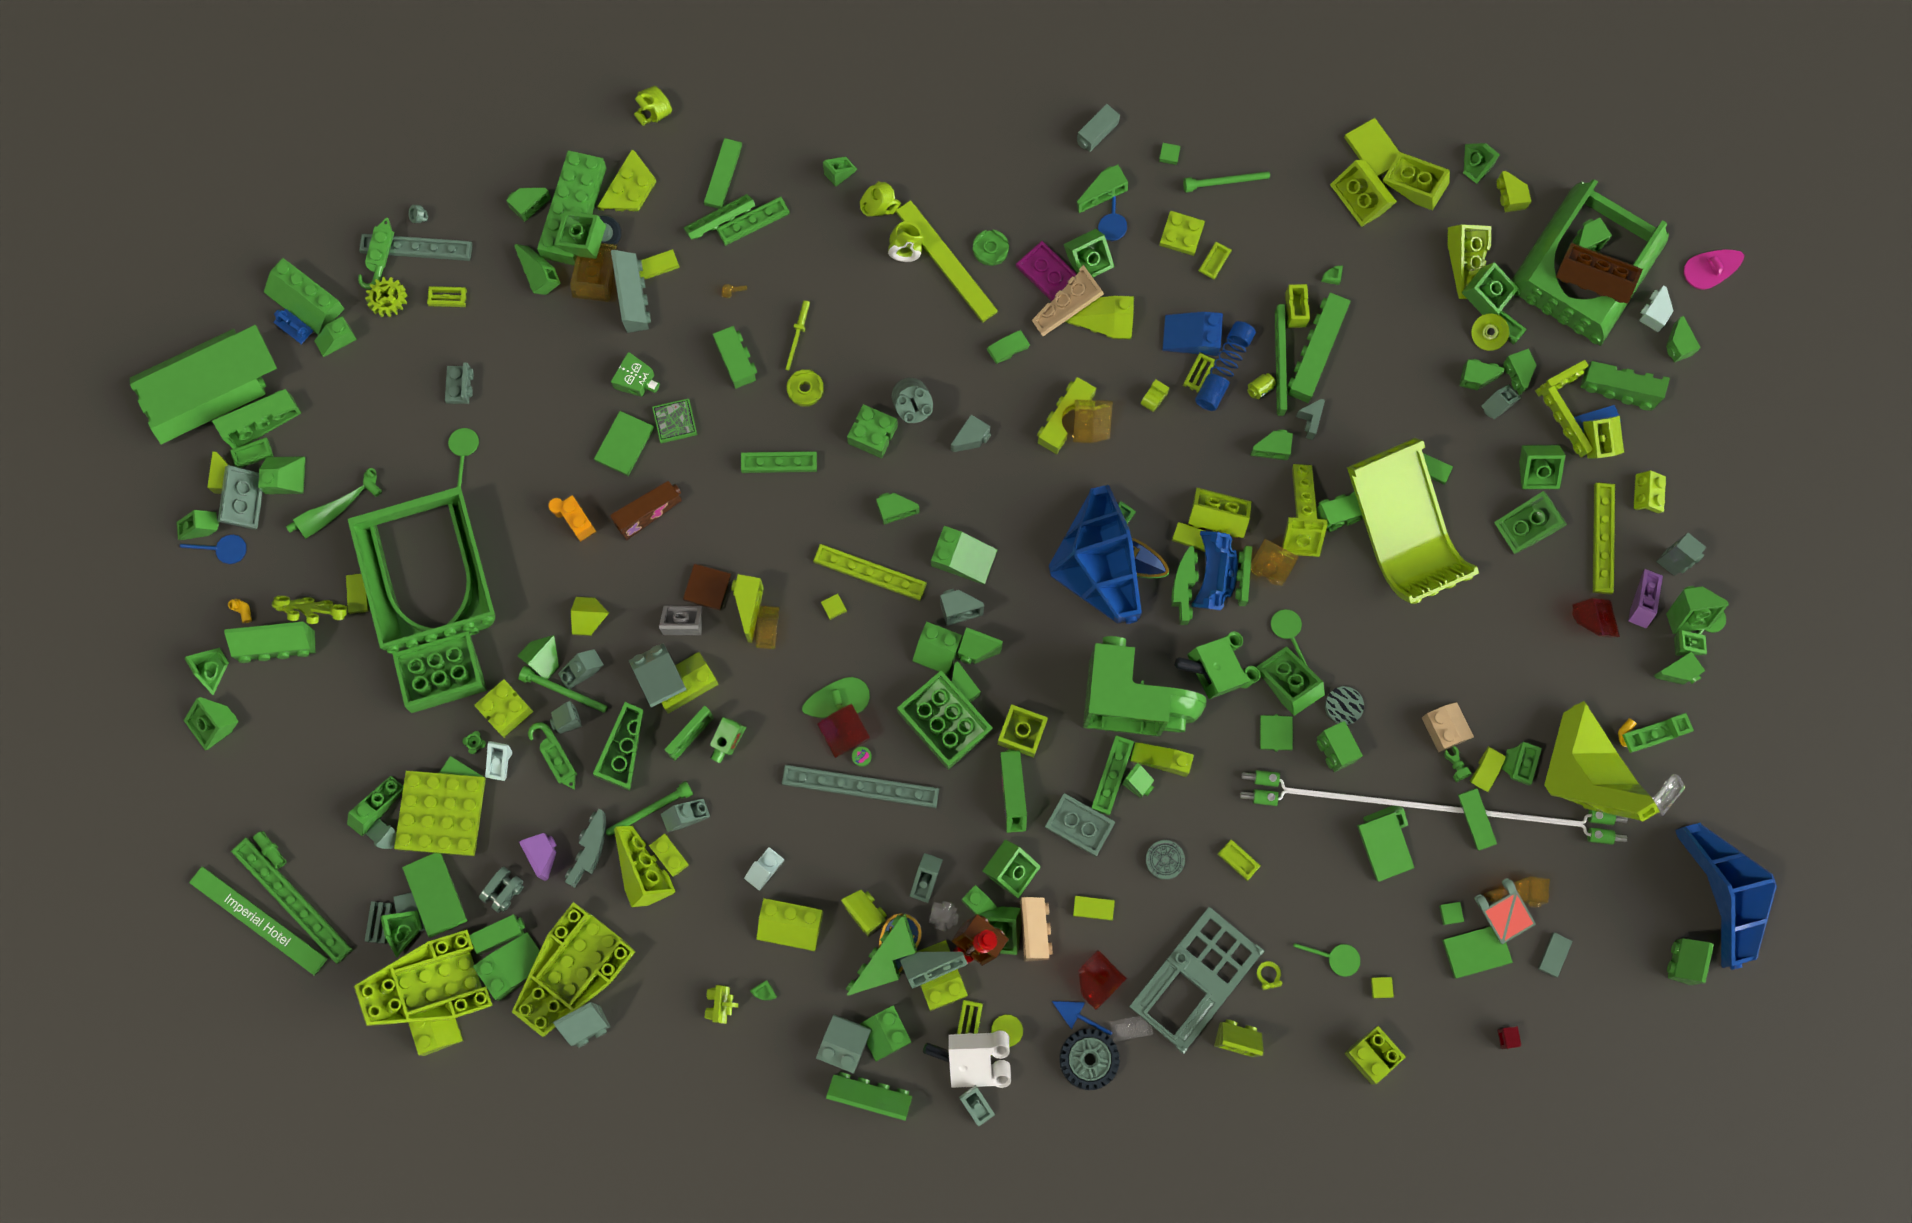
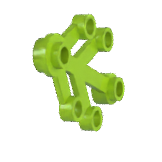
[272,596,347,624]

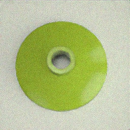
[1471,313,1509,351]

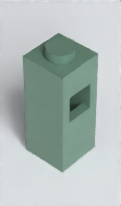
[1077,104,1120,152]

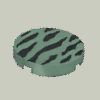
[1325,686,1364,725]

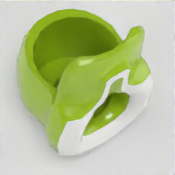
[888,221,923,262]

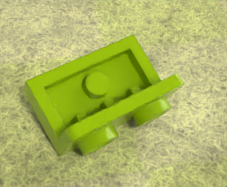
[1634,470,1666,513]

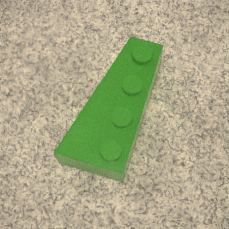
[1316,491,1364,533]
[593,702,644,791]

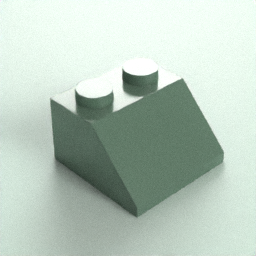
[940,589,984,626]
[816,1014,871,1073]

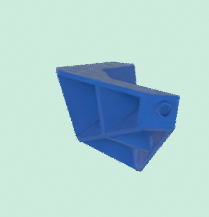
[1049,485,1142,624]
[1675,823,1777,970]

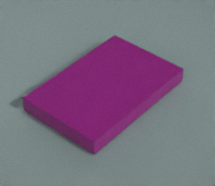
[1015,241,1077,301]

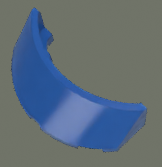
[1191,531,1238,610]

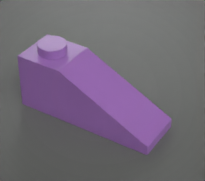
[1628,569,1663,628]

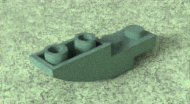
[565,809,606,888]

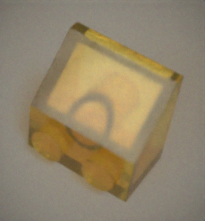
[1072,400,1113,443]
[1251,539,1299,586]

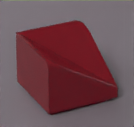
[1497,1026,1521,1049]

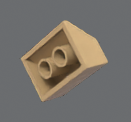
[1020,897,1053,961]

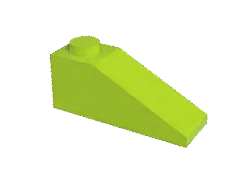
[1130,742,1194,777]

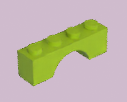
[1037,377,1096,454]

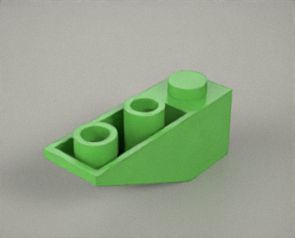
[514,244,561,295]
[347,776,404,836]

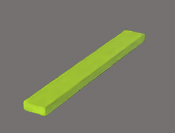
[896,200,998,323]

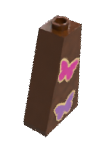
[610,481,682,540]

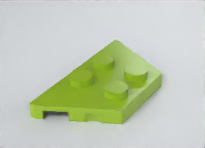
[597,150,656,211]

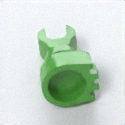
[1444,746,1472,782]

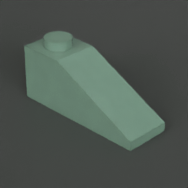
[900,952,968,989]

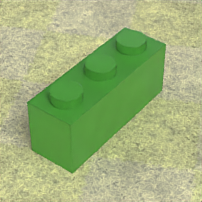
[713,326,757,389]

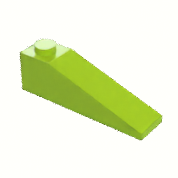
[1065,296,1134,339]
[614,826,675,907]

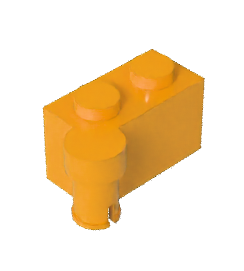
[549,495,596,542]

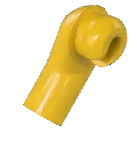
[228,599,252,623]
[1618,718,1637,747]

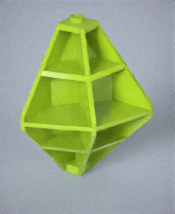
[1544,701,1660,822]

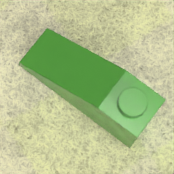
[1077,165,1128,213]

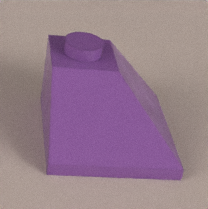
[519,833,557,881]

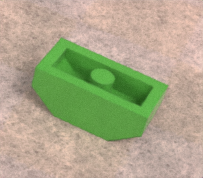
[1502,742,1542,786]

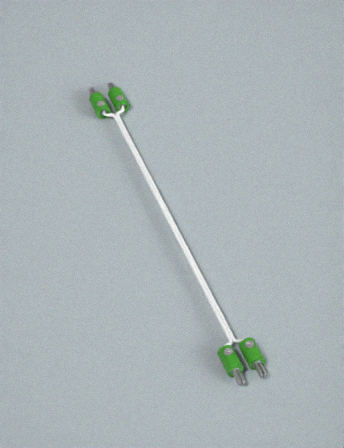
[1240,770,1628,845]

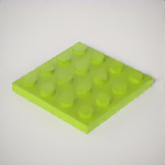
[394,771,486,856]

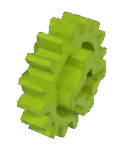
[365,277,408,317]

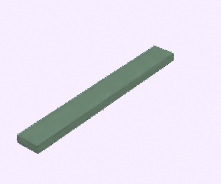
[782,765,939,808]

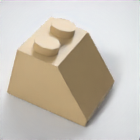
[1422,702,1474,752]

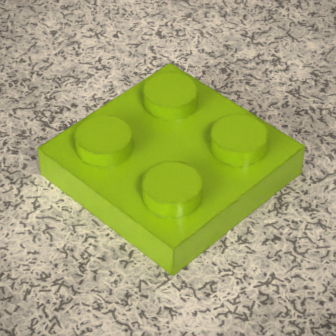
[1159,211,1205,256]

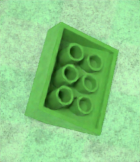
[392,631,487,713]
[897,671,993,770]

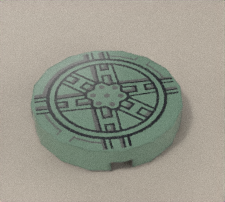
[1145,840,1185,880]

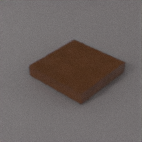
[683,564,731,611]

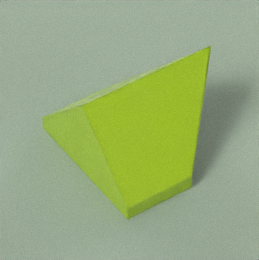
[571,597,609,636]

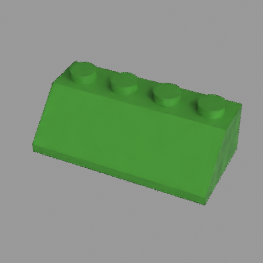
[264,258,344,335]
[224,622,316,663]
[826,1072,912,1121]

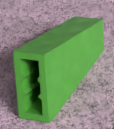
[1000,750,1027,833]

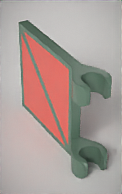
[1474,878,1536,944]

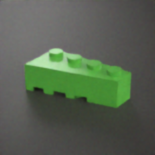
[1580,361,1670,411]
[212,389,302,449]

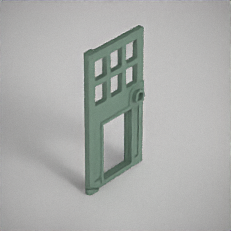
[1129,907,1264,1054]

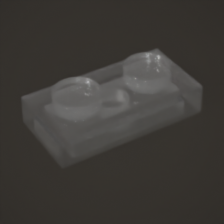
[1652,774,1686,816]
[1110,1014,1154,1042]

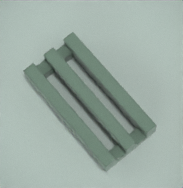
[365,901,393,944]

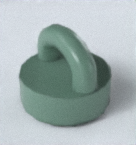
[408,205,428,223]

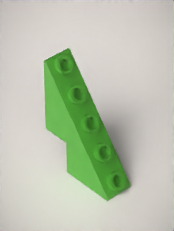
[846,914,917,995]

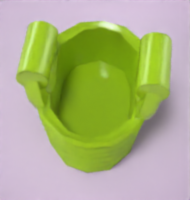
[634,86,672,126]
[860,181,901,216]

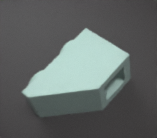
[1639,285,1673,332]

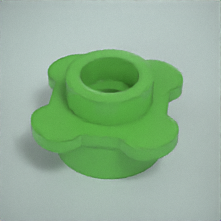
[463,731,486,754]

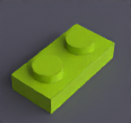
[649,834,689,877]

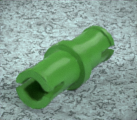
[253,831,287,869]

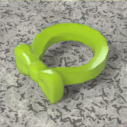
[1257,961,1282,990]

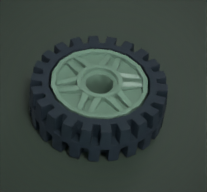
[1059,1029,1120,1090]

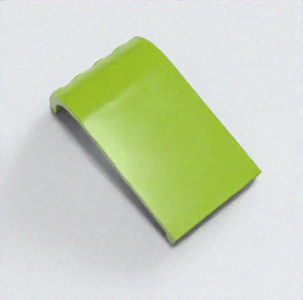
[1347,438,1479,604]

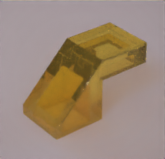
[756,606,779,649]

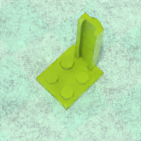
[1535,360,1593,458]
[1281,464,1327,557]

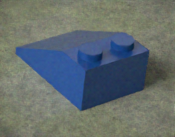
[1162,312,1223,356]

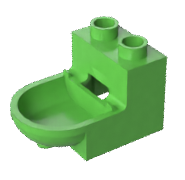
[1083,636,1207,737]

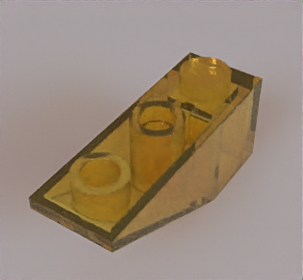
[1484,877,1550,908]

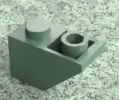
[558,649,604,689]
[661,799,710,832]

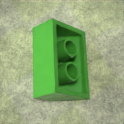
[1666,586,1729,634]

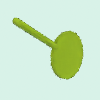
[991,1015,1023,1056]

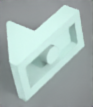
[485,741,512,781]
[744,847,784,891]

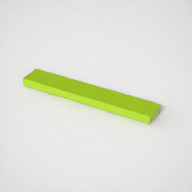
[1593,483,1615,594]
[813,544,927,601]

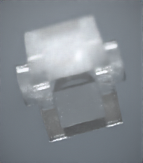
[929,901,960,932]

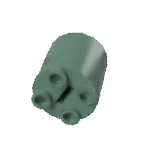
[891,378,933,423]

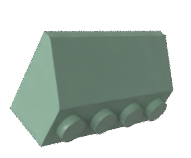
[611,250,651,333]

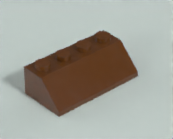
[1556,243,1643,304]

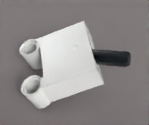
[923,1030,1011,1088]

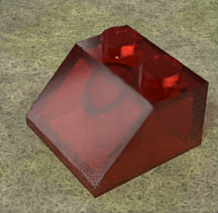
[817,703,870,758]

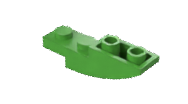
[1171,546,1199,625]

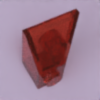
[1572,598,1620,638]
[1078,950,1127,1010]

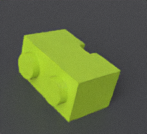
[1285,284,1310,328]

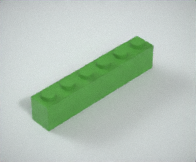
[1287,293,1351,403]

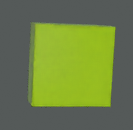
[821,594,847,620]
[1371,977,1394,999]

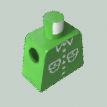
[611,352,660,397]

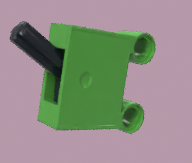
[1174,631,1260,699]

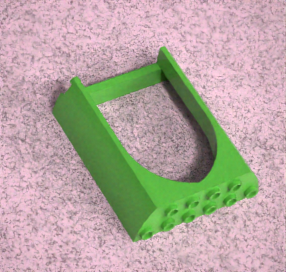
[1511,179,1669,346]
[348,486,495,653]

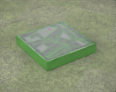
[652,399,697,443]

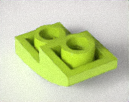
[1470,746,1506,792]

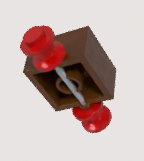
[951,914,1009,966]

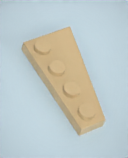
[1032,265,1104,336]

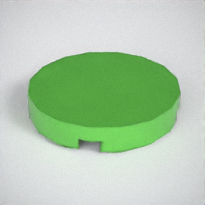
[973,230,1009,266]

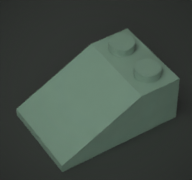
[629,643,687,707]
[553,1002,610,1048]

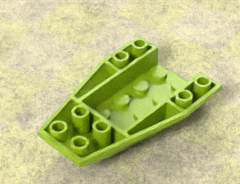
[512,902,636,1037]
[354,930,493,1026]

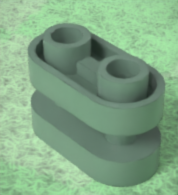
[479,866,524,913]

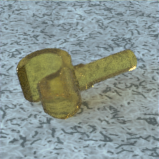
[722,284,747,298]

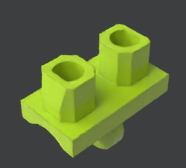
[705,985,738,1024]

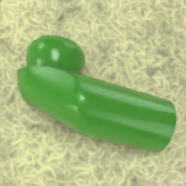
[363,468,382,497]

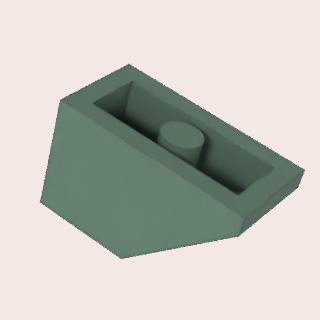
[1482,384,1521,419]
[951,415,991,452]
[550,701,582,734]
[909,853,943,903]

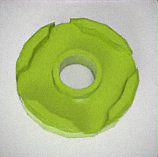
[787,370,824,406]

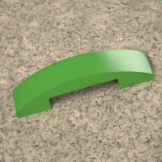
[1622,713,1694,753]

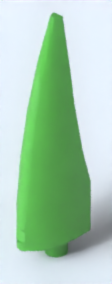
[286,485,365,539]

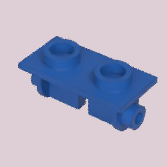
[273,309,314,344]

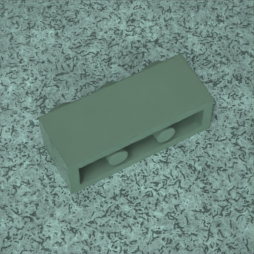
[1656,533,1706,576]

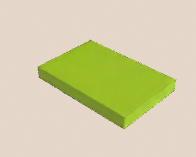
[1344,118,1400,177]

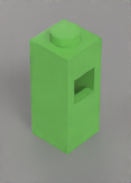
[469,914,526,955]

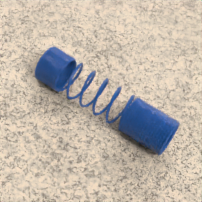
[1195,321,1256,411]

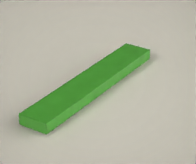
[1275,304,1287,416]

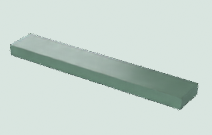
[359,234,473,261]

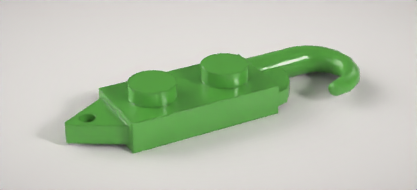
[358,218,395,289]
[528,722,577,790]

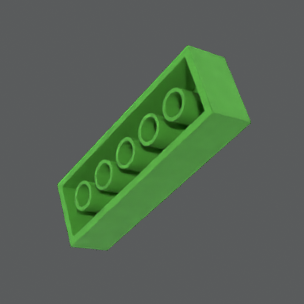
[537,150,607,266]

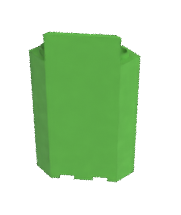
[130,325,277,444]

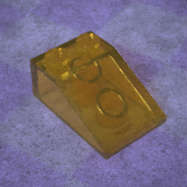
[570,243,617,302]

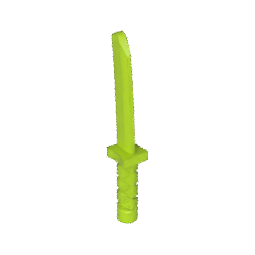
[786,300,810,371]

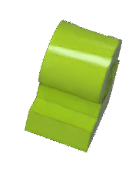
[1140,379,1169,412]

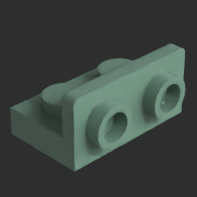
[445,362,474,404]

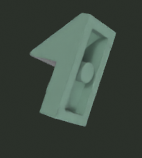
[1296,399,1325,440]
[959,1085,995,1127]

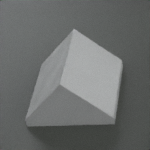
[659,606,702,635]

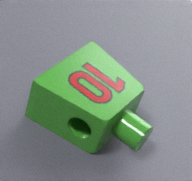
[710,717,747,763]

